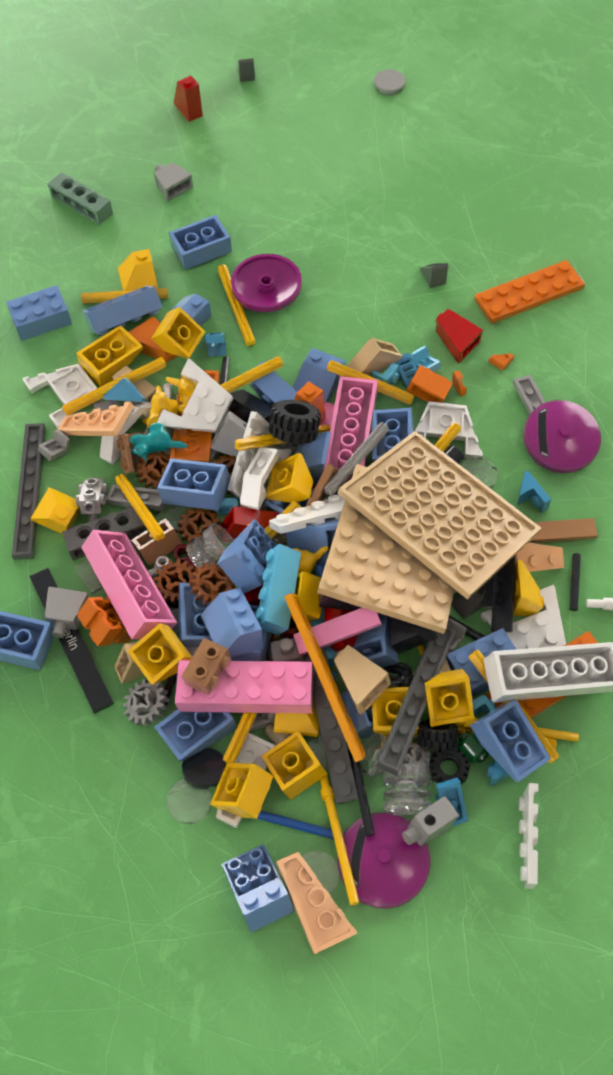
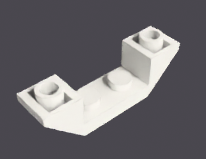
[100,402,151,465]
[240,446,291,510]

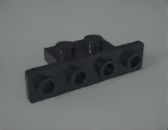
[483,555,516,633]

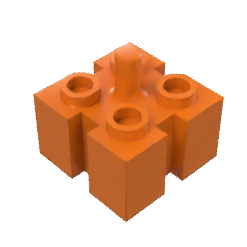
[77,596,131,647]

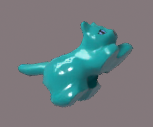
[129,423,188,461]

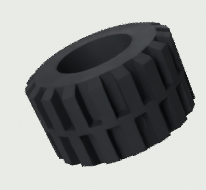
[269,400,321,444]

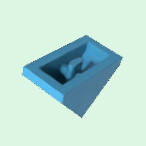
[104,378,146,402]

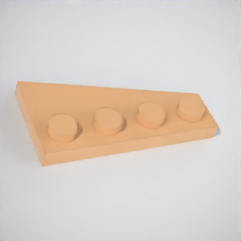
[58,402,134,436]
[516,543,565,572]
[276,852,358,954]

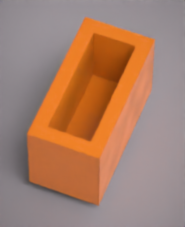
[406,365,453,403]

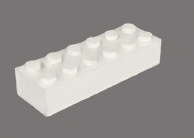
[483,642,613,703]

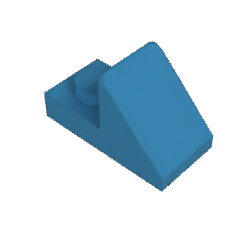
[205,332,226,356]
[517,471,551,513]
[435,778,468,826]

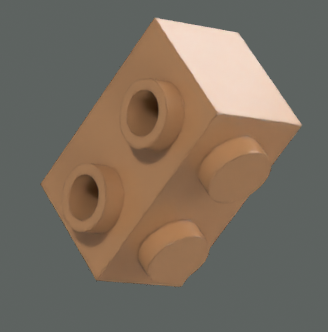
[132,518,182,566]
[182,638,231,695]

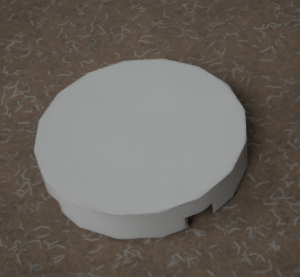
[374,69,405,95]

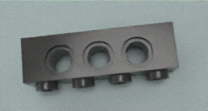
[62,506,148,561]

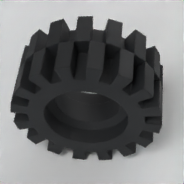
[417,719,458,751]
[428,747,470,786]

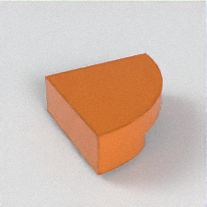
[488,353,514,371]
[452,370,467,397]

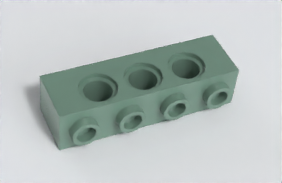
[48,172,113,225]

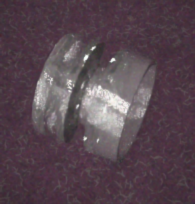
[186,523,234,575]
[383,764,431,816]

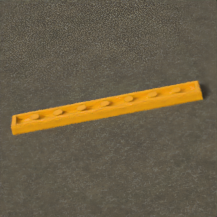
[284,593,367,762]

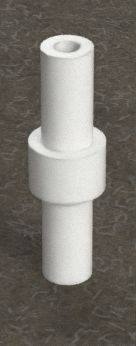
[586,598,613,610]

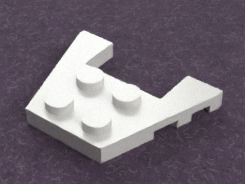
[157,359,233,432]
[22,364,97,429]
[415,401,483,460]
[480,585,566,649]

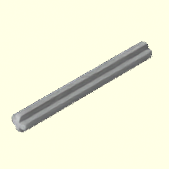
[324,422,388,496]

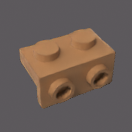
[117,432,148,474]

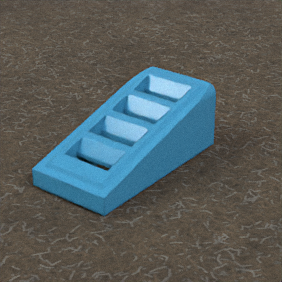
[395,353,418,389]

